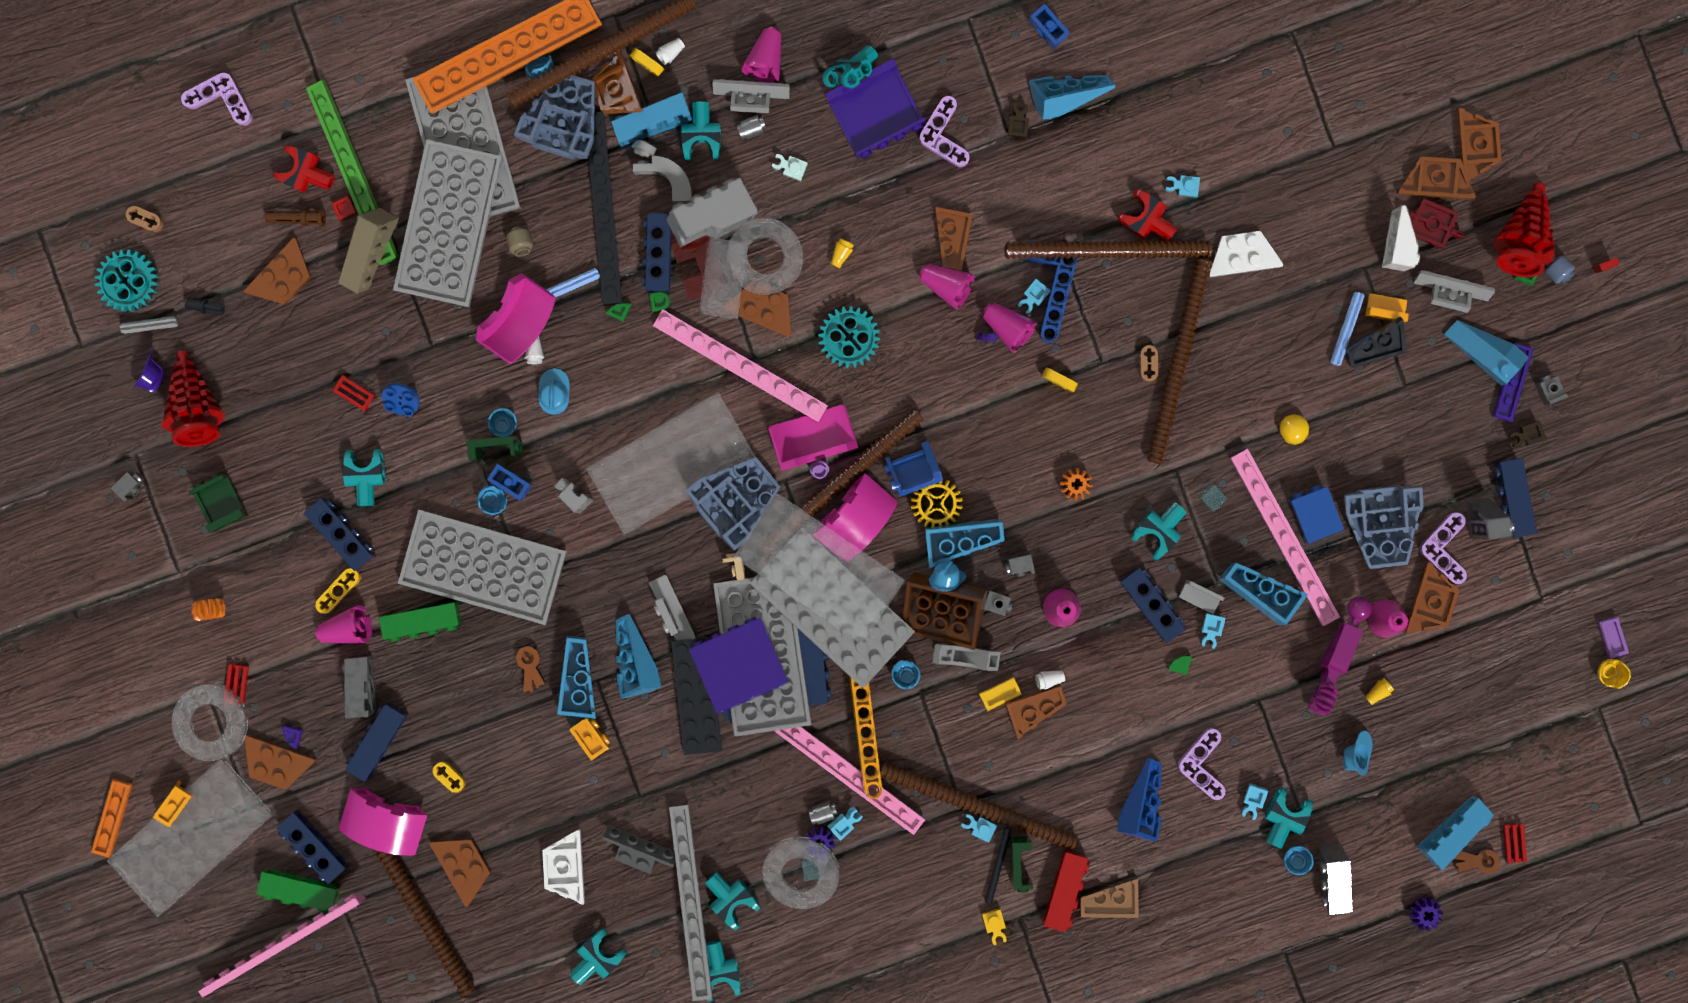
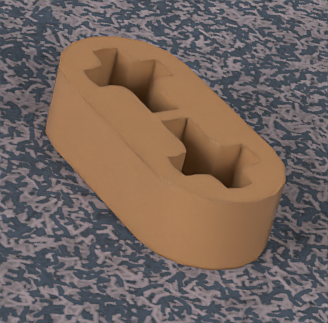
[126,206,164,232]
[1139,345,1158,382]

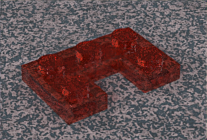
[671,235,726,300]

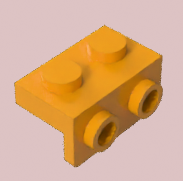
[569,718,611,761]

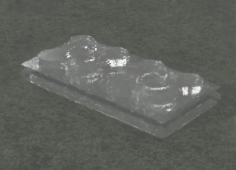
[699,237,747,320]

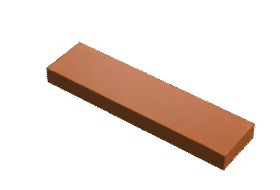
[91,778,133,858]

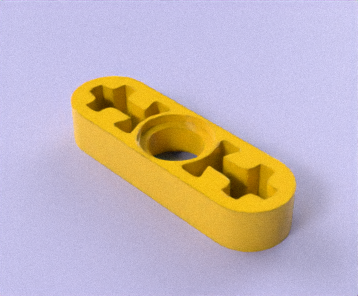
[316,568,361,614]

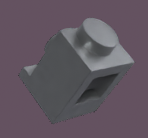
[1535,374,1568,405]
[111,472,144,502]
[1005,554,1035,577]
[985,590,1013,616]

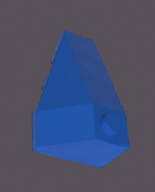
[1117,758,1161,842]

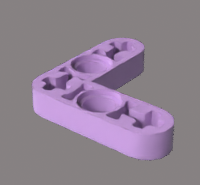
[181,73,253,126]
[919,96,970,167]
[1419,513,1467,584]
[1178,728,1226,800]

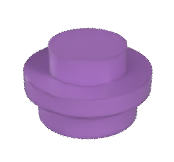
[810,460,829,479]

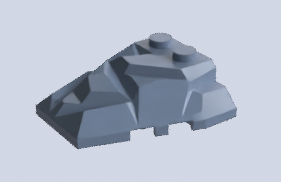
[514,75,595,160]
[685,457,780,551]
[1344,485,1424,569]

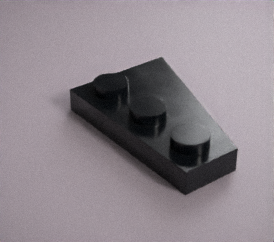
[1347,316,1406,368]

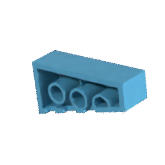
[611,93,692,146]
[925,519,1004,568]
[1219,563,1308,626]
[557,636,596,719]
[1416,796,1494,871]

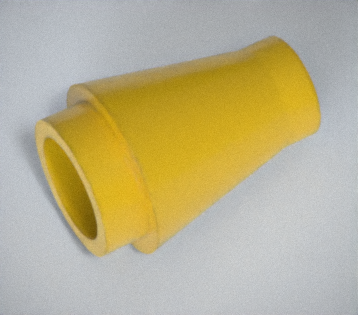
[830,238,854,268]
[1365,678,1395,705]

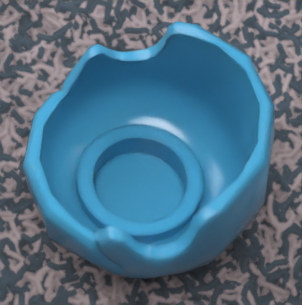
[525,55,554,80]
[488,408,517,437]
[477,485,507,515]
[891,660,920,689]
[1284,846,1314,875]

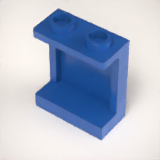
[884,441,943,497]
[1288,485,1344,544]

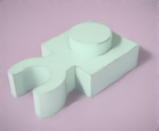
[772,154,808,182]

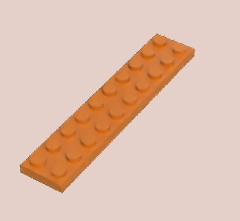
[412,0,602,114]

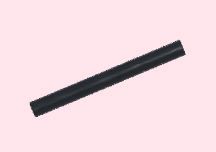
[985,828,1012,904]

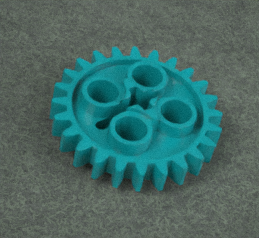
[95,249,159,312]
[818,306,880,369]

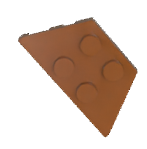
[591,49,643,114]
[1457,108,1502,181]
[1398,156,1476,200]
[244,237,311,305]
[722,281,791,338]
[1404,562,1460,633]
[244,735,316,790]
[429,839,491,907]

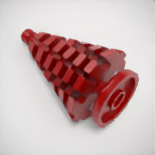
[1493,182,1555,277]
[161,351,225,447]

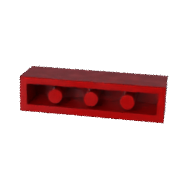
[1042,849,1090,933]

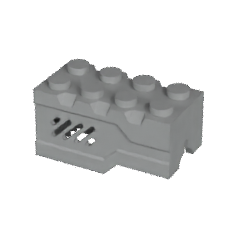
[666,178,758,247]

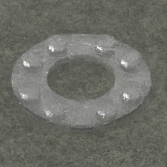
[727,218,803,295]
[172,684,248,761]
[762,837,840,909]

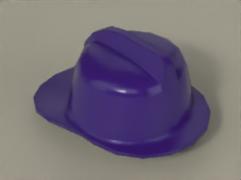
[133,348,164,392]

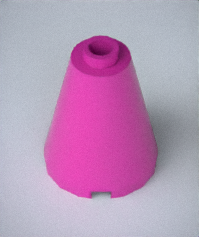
[742,27,782,83]
[919,264,975,310]
[983,303,1037,353]
[1043,589,1081,627]
[1368,600,1408,638]
[315,605,372,643]

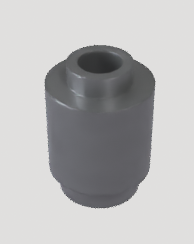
[737,115,767,140]
[808,800,838,825]

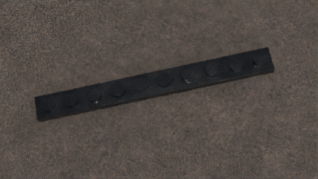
[589,112,623,305]

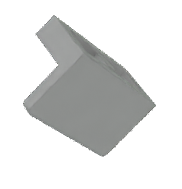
[1178,580,1224,614]

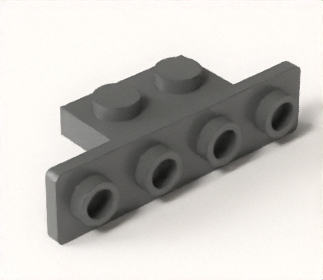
[602,825,676,874]

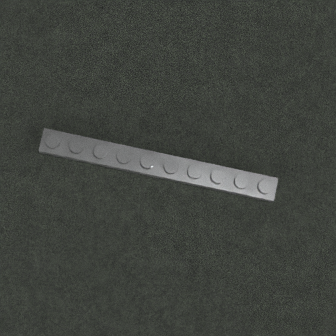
[669,804,713,1001]

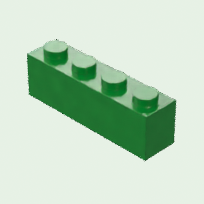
[379,602,462,642]
[256,868,341,913]

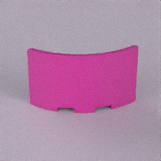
[476,273,556,364]
[768,404,858,471]
[812,473,898,563]
[339,788,427,856]

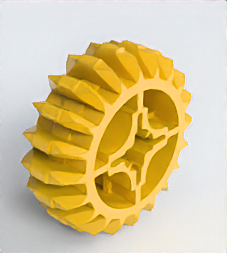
[911,480,963,528]

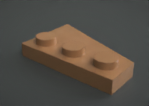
[1080,879,1139,918]

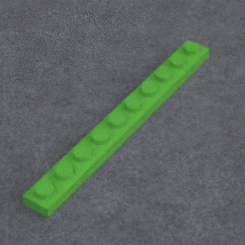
[306,80,399,265]

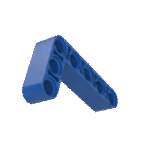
[1023,241,1077,344]

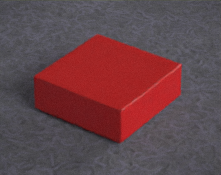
[331,195,358,221]
[1593,258,1620,273]

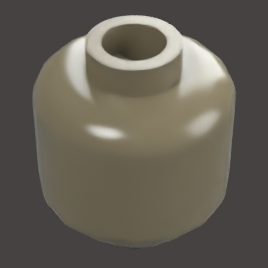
[506,226,533,257]

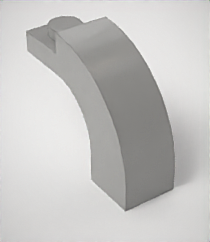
[633,156,693,204]
[932,643,1001,671]

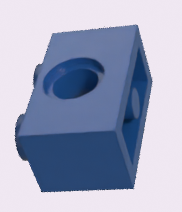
[1028,4,1070,50]
[487,464,533,501]

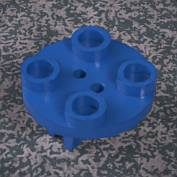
[381,383,420,417]

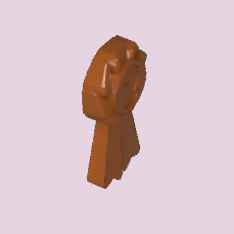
[516,646,545,692]
[1454,850,1500,873]

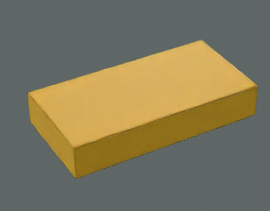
[979,677,1022,711]

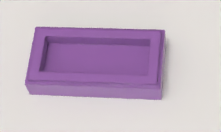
[1597,616,1629,659]

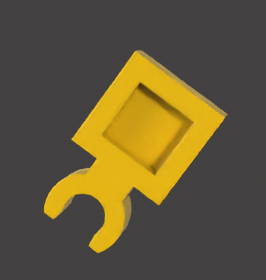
[982,908,1006,945]

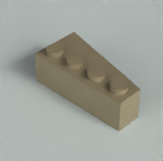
[339,208,399,294]

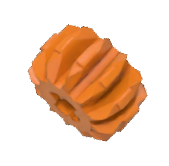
[1060,468,1093,501]
[191,598,226,621]

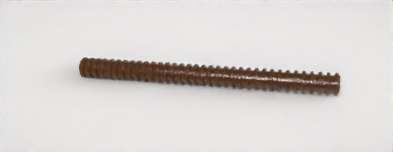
[507,0,696,108]
[1004,240,1212,259]
[1147,258,1213,464]
[756,409,924,555]
[880,761,1078,851]
[373,850,475,997]

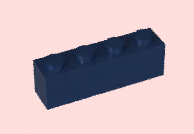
[1493,458,1537,538]
[798,629,831,706]
[345,702,409,782]

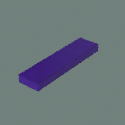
[1492,343,1534,422]

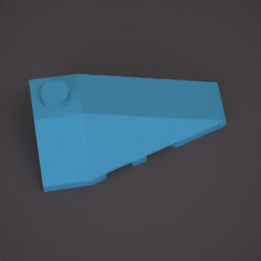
[1029,75,1115,120]
[1444,320,1529,386]
[616,614,661,699]

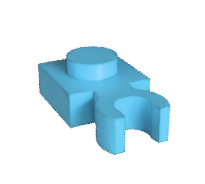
[1165,175,1200,198]
[1017,279,1051,314]
[1201,613,1226,649]
[1242,783,1268,820]
[828,806,863,841]
[961,813,997,843]

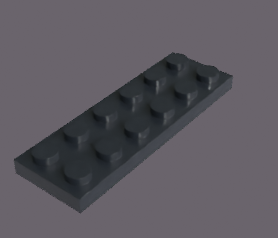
[671,637,722,755]

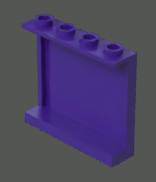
[825,58,925,159]
[689,617,789,714]

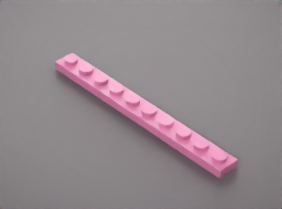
[653,309,828,422]
[1230,449,1340,626]
[775,727,925,835]
[198,893,366,998]

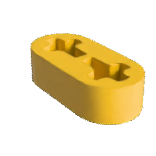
[629,48,664,77]
[1042,368,1078,393]
[433,761,466,793]

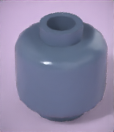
[1545,255,1575,284]

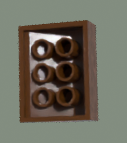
[903,572,987,650]

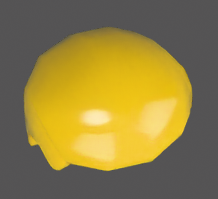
[1279,414,1309,445]
[1597,659,1631,689]

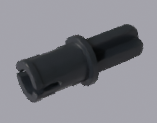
[185,297,225,316]

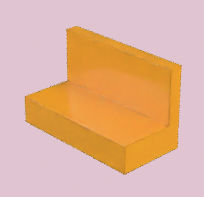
[1365,293,1409,323]
[153,780,193,827]

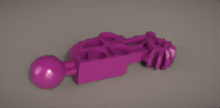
[1308,596,1372,716]

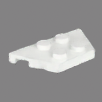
[1209,231,1283,277]
[542,829,585,904]

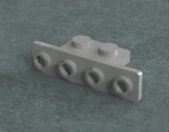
[713,79,790,113]
[1414,270,1495,313]
[649,575,696,640]

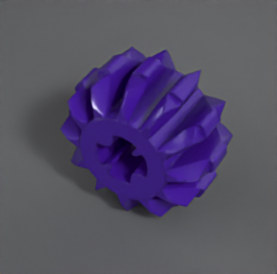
[803,826,836,860]
[1409,898,1443,931]

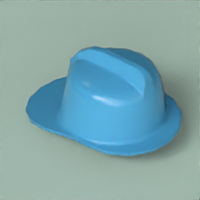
[538,368,570,415]
[929,561,966,591]
[1343,731,1372,776]

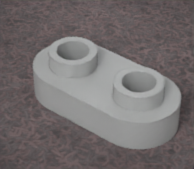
[631,140,656,158]

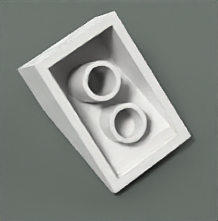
[1382,205,1420,271]

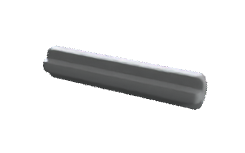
[120,316,178,334]

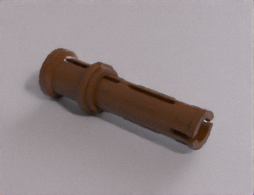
[265,209,326,227]

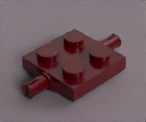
[1407,198,1465,249]

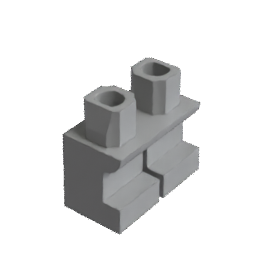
[554,478,593,513]

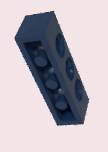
[642,213,672,293]
[304,498,376,571]
[1119,567,1185,643]
[276,810,350,885]

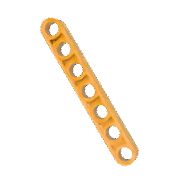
[849,677,882,799]

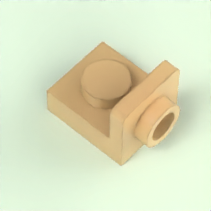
[722,553,746,580]

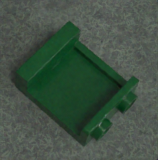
[466,436,523,461]
[189,473,249,533]
[1010,836,1033,893]

